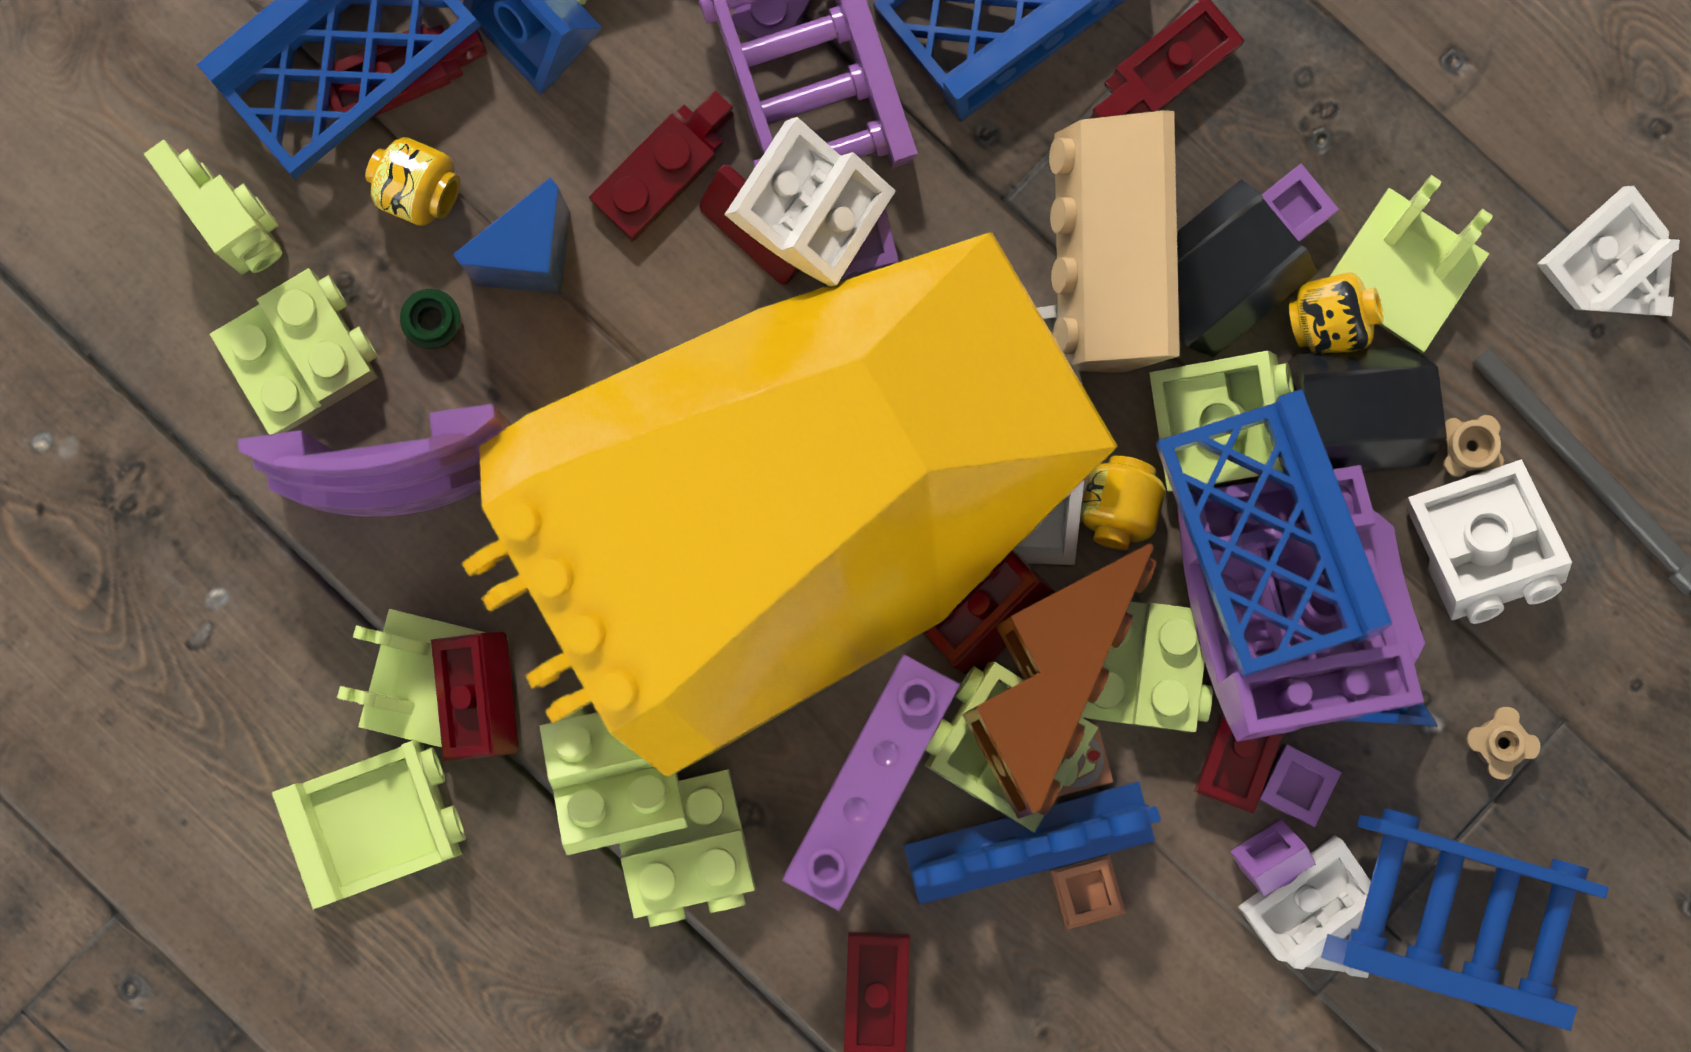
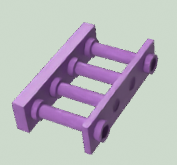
[698,0,918,169]
[783,655,960,911]

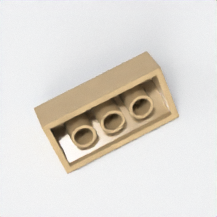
[1049,110,1180,373]

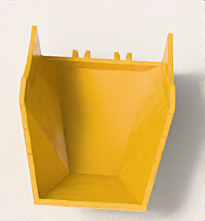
[462,233,1118,777]

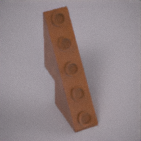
[962,543,1156,819]

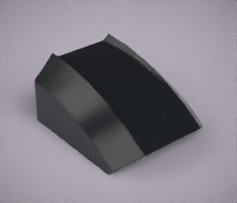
[1177,179,1318,357]
[1288,347,1447,473]

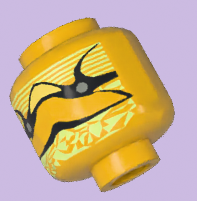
[365,137,461,226]
[1080,456,1166,550]

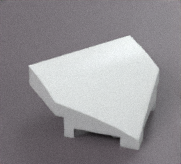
[1537,186,1680,316]
[1238,835,1371,978]

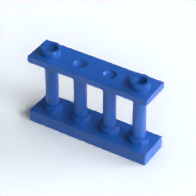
[1321,808,1609,1031]

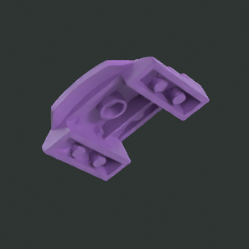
[238,404,512,517]
[1178,465,1425,742]

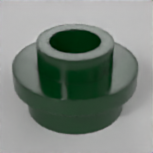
[400,288,461,349]

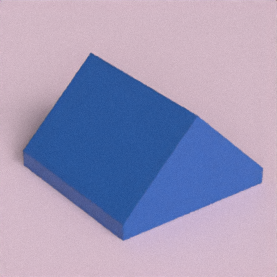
[462,0,603,95]
[453,177,570,294]

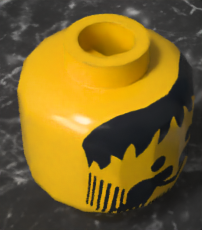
[1289,272,1384,354]

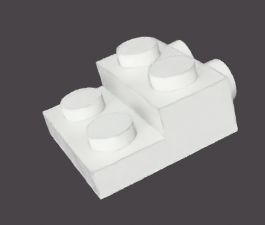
[1406,459,1572,624]

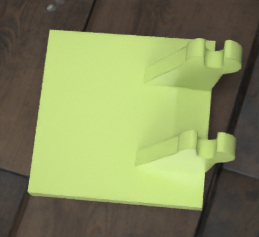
[1329,175,1493,354]
[337,609,508,747]

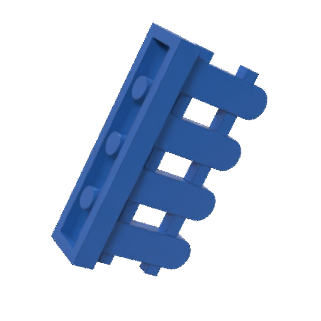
[903,781,1161,905]

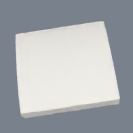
[724,117,896,287]

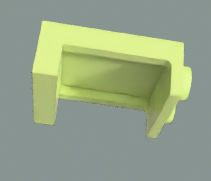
[272,740,466,909]

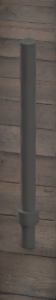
[1472,347,1691,596]

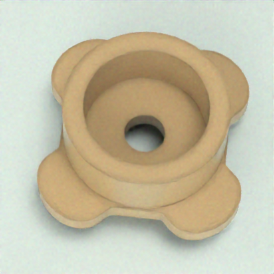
[1443,415,1504,477]
[1467,707,1541,780]

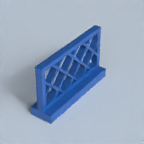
[197,0,480,180]
[873,0,1126,122]
[1156,389,1392,678]

